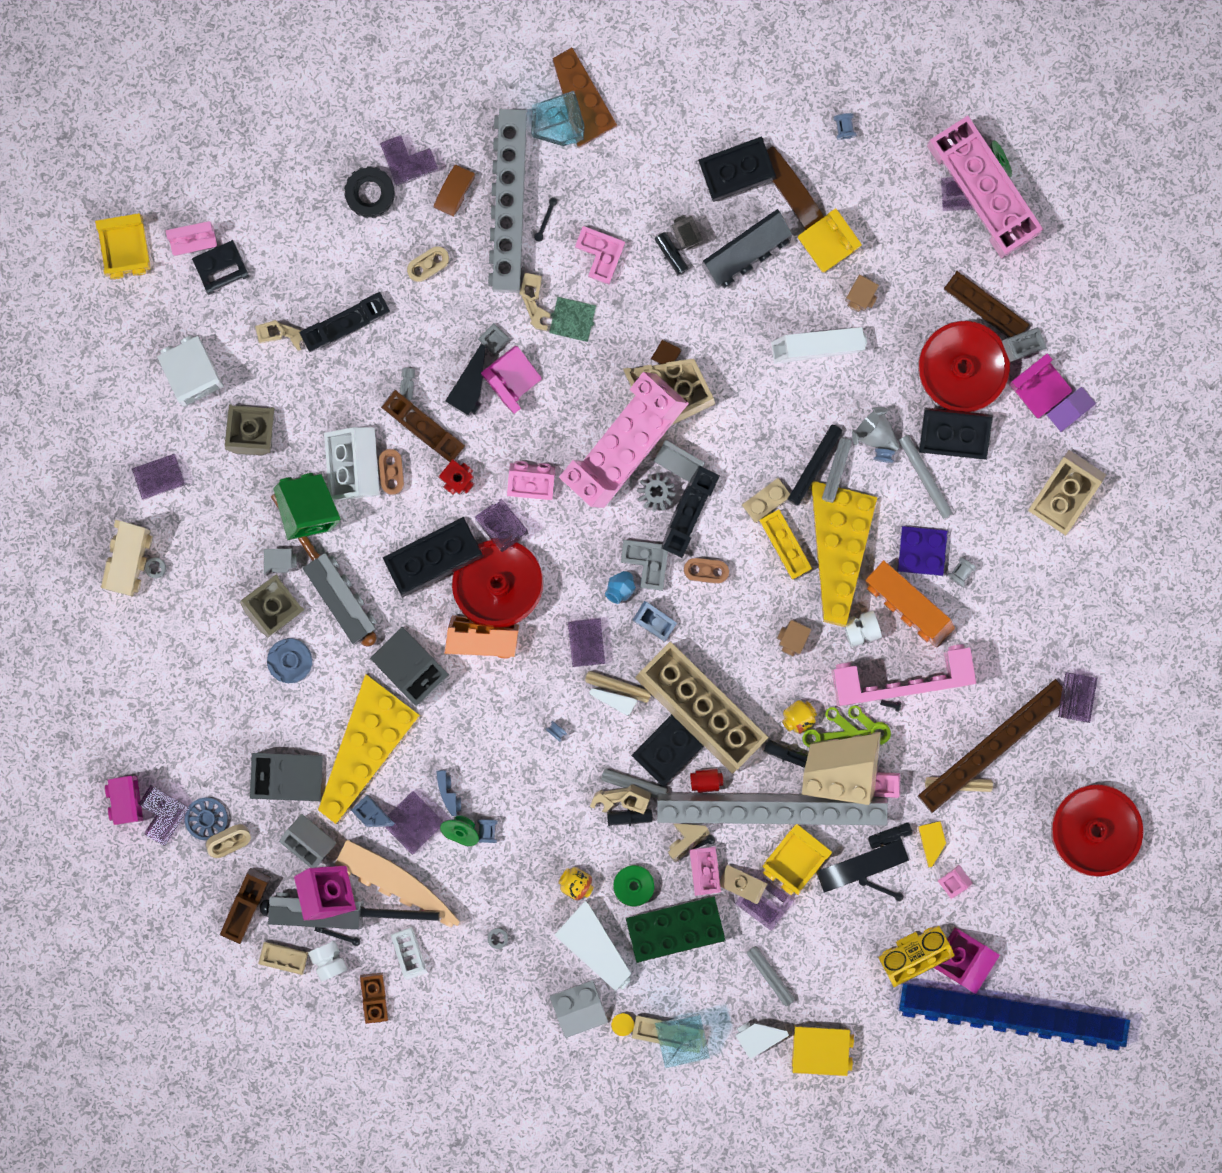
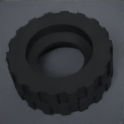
[344,166,395,218]

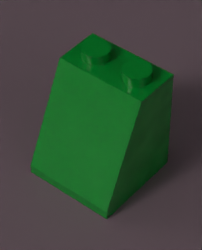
[274,473,341,541]

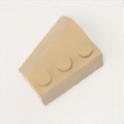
[623,359,715,426]
[101,520,153,597]
[802,732,881,805]

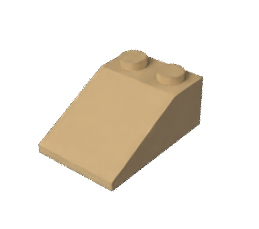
[1028,450,1107,536]

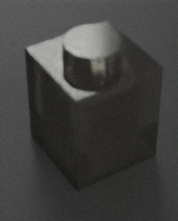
[671,215,703,253]

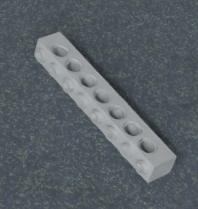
[488,109,527,293]

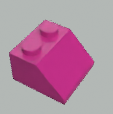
[105,776,144,825]
[294,866,356,920]
[933,927,1000,994]

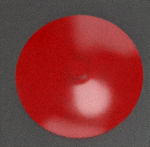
[918,321,1010,412]
[452,539,544,628]
[1051,785,1143,877]

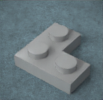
[621,540,668,591]

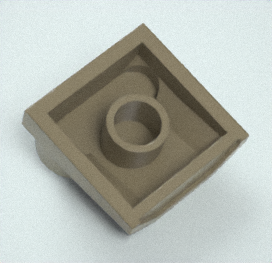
[225,404,275,456]
[240,574,305,638]

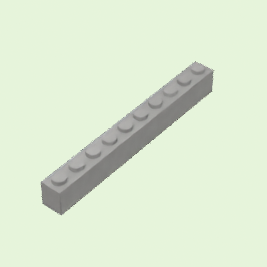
[657,793,888,825]

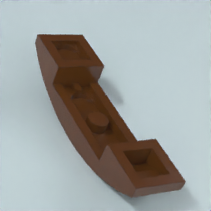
[767,146,824,230]
[381,389,465,462]

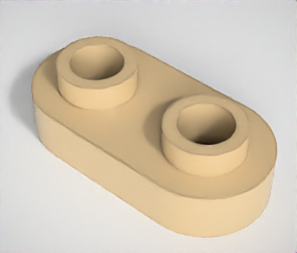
[407,247,449,282]
[206,824,251,858]

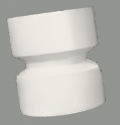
[844,610,882,648]
[308,940,348,982]

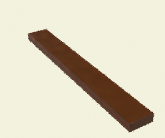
[917,679,1070,813]

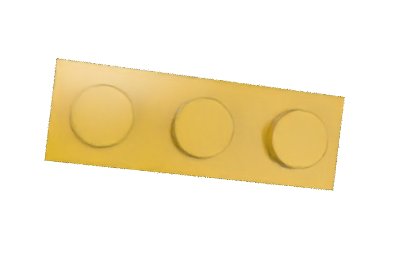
[759,509,812,580]

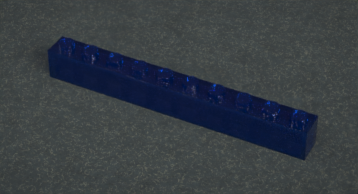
[897,983,1130,1050]

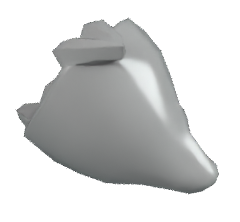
[852,407,899,452]

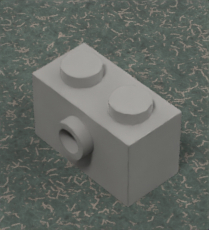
[279,814,337,868]

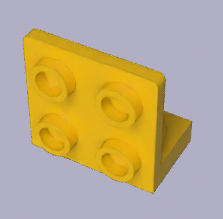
[798,208,862,273]

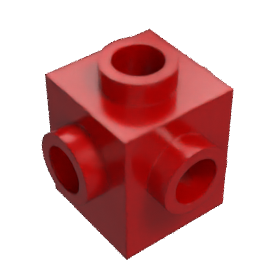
[438,459,475,495]

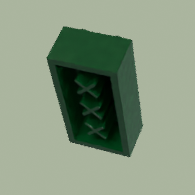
[625,896,726,963]

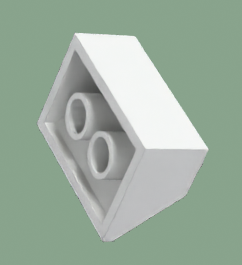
[324,427,380,500]

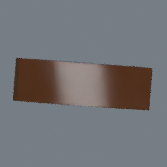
[220,868,271,944]

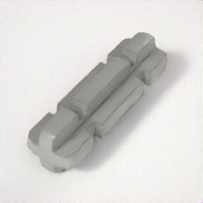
[400,367,415,401]

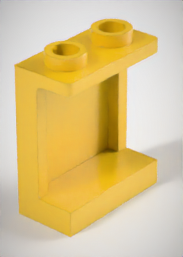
[95,213,151,280]
[762,824,832,895]
[792,1025,854,1076]

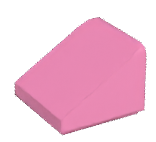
[938,865,972,899]

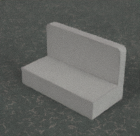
[654,440,705,482]

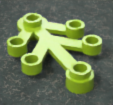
[802,705,891,748]

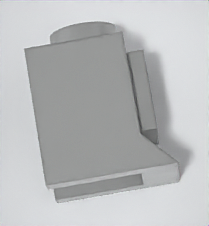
[264,549,297,576]

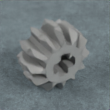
[637,473,676,512]

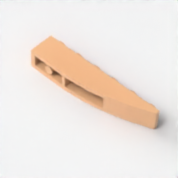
[334,840,460,928]

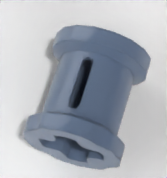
[833,113,857,140]
[477,819,498,843]

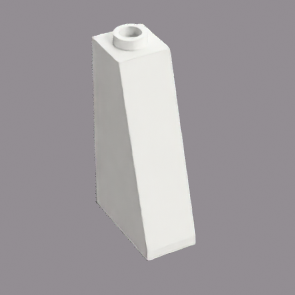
[771,327,867,364]
[555,901,631,991]

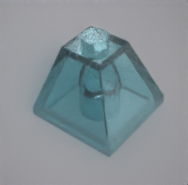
[531,91,584,146]
[655,1013,710,1068]

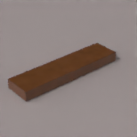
[943,271,1030,338]

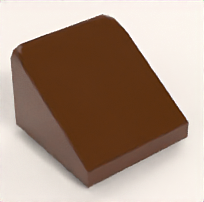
[651,340,682,364]

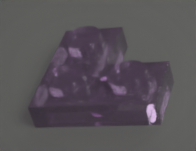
[380,135,438,186]
[139,785,189,846]

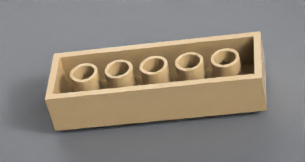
[635,641,768,774]

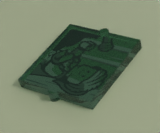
[549,297,596,342]

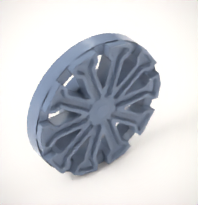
[185,798,228,840]

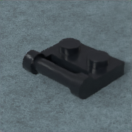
[192,240,250,296]

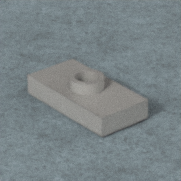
[1002,327,1047,362]

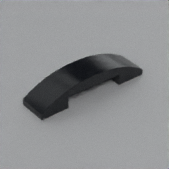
[299,291,390,353]
[661,466,720,558]
[816,839,909,893]

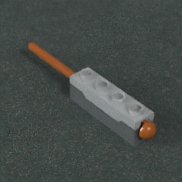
[271,494,377,647]

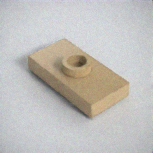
[720,865,767,904]
[258,942,308,975]

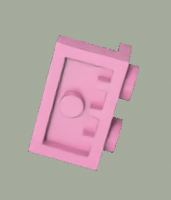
[166,221,217,256]
[507,461,555,500]
[690,847,721,896]

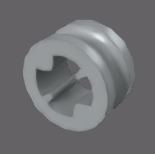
[145,558,166,578]
[488,928,508,949]

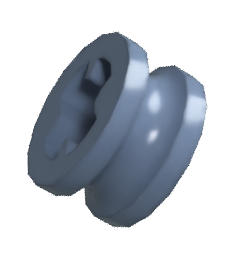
[873,448,895,463]
[545,721,567,742]

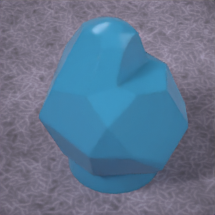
[605,571,636,604]

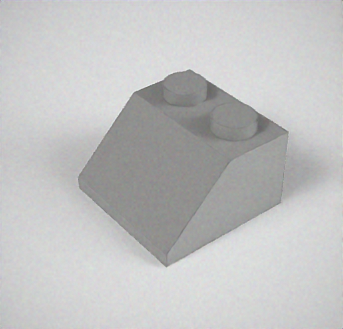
[549,979,609,1038]

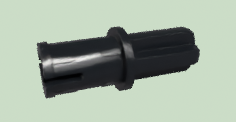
[655,232,689,276]
[763,739,808,768]
[607,809,653,826]

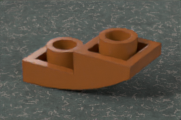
[434,165,475,217]
[360,972,388,1024]

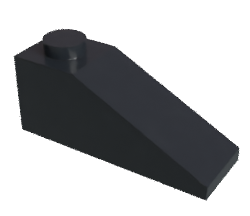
[445,344,486,417]

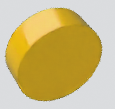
[611,1013,634,1036]

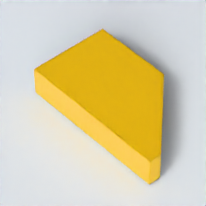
[918,821,946,868]

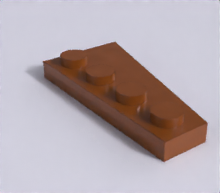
[553,47,617,148]

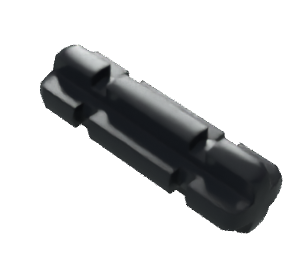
[868,823,913,849]

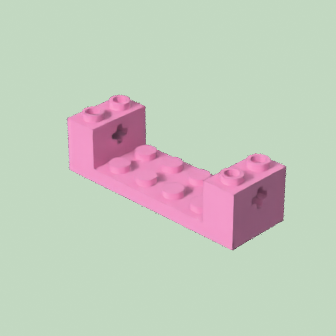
[927,115,1043,259]
[559,372,689,508]
[831,644,976,707]

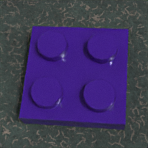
[897,526,947,576]

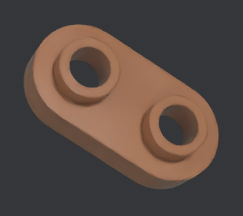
[379,449,404,495]
[684,558,729,584]

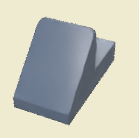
[632,601,677,642]

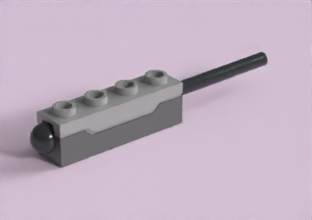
[260,892,440,930]

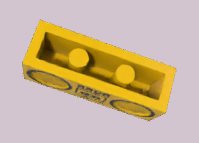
[878,926,955,987]

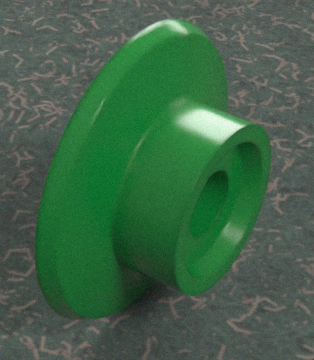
[991,140,1012,177]
[440,816,479,847]
[613,865,654,907]

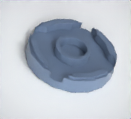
[267,638,312,684]

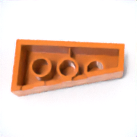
[865,560,955,648]

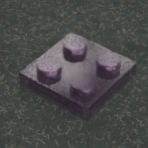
[384,791,444,855]

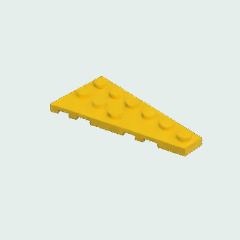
[811,481,877,627]
[318,674,420,824]

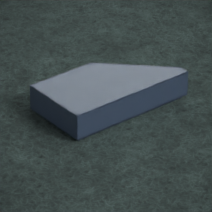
[351,795,395,827]

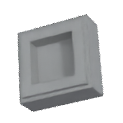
[478,323,510,355]

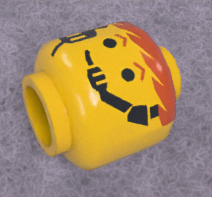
[782,700,817,734]
[558,867,594,901]

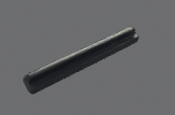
[788,424,842,506]

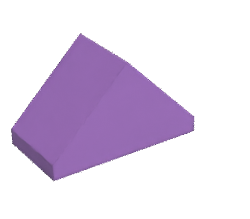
[1047,386,1096,432]

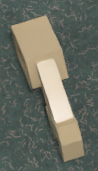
[519,273,550,332]
[255,320,303,351]
[590,784,651,814]

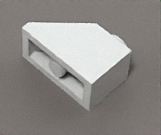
[735,1022,789,1059]

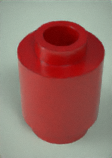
[690,768,723,793]

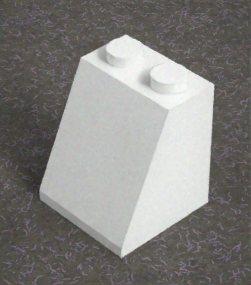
[157,335,224,407]

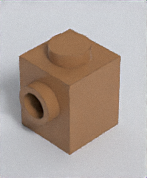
[845,274,879,312]
[777,620,812,657]

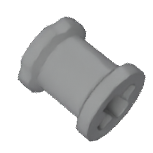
[947,557,976,587]

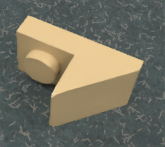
[668,824,710,863]

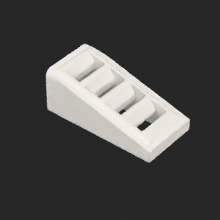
[589,689,637,716]
[391,927,428,980]

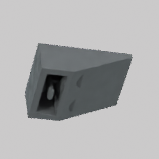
[370,627,450,707]
[250,753,323,802]

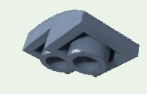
[437,770,461,816]

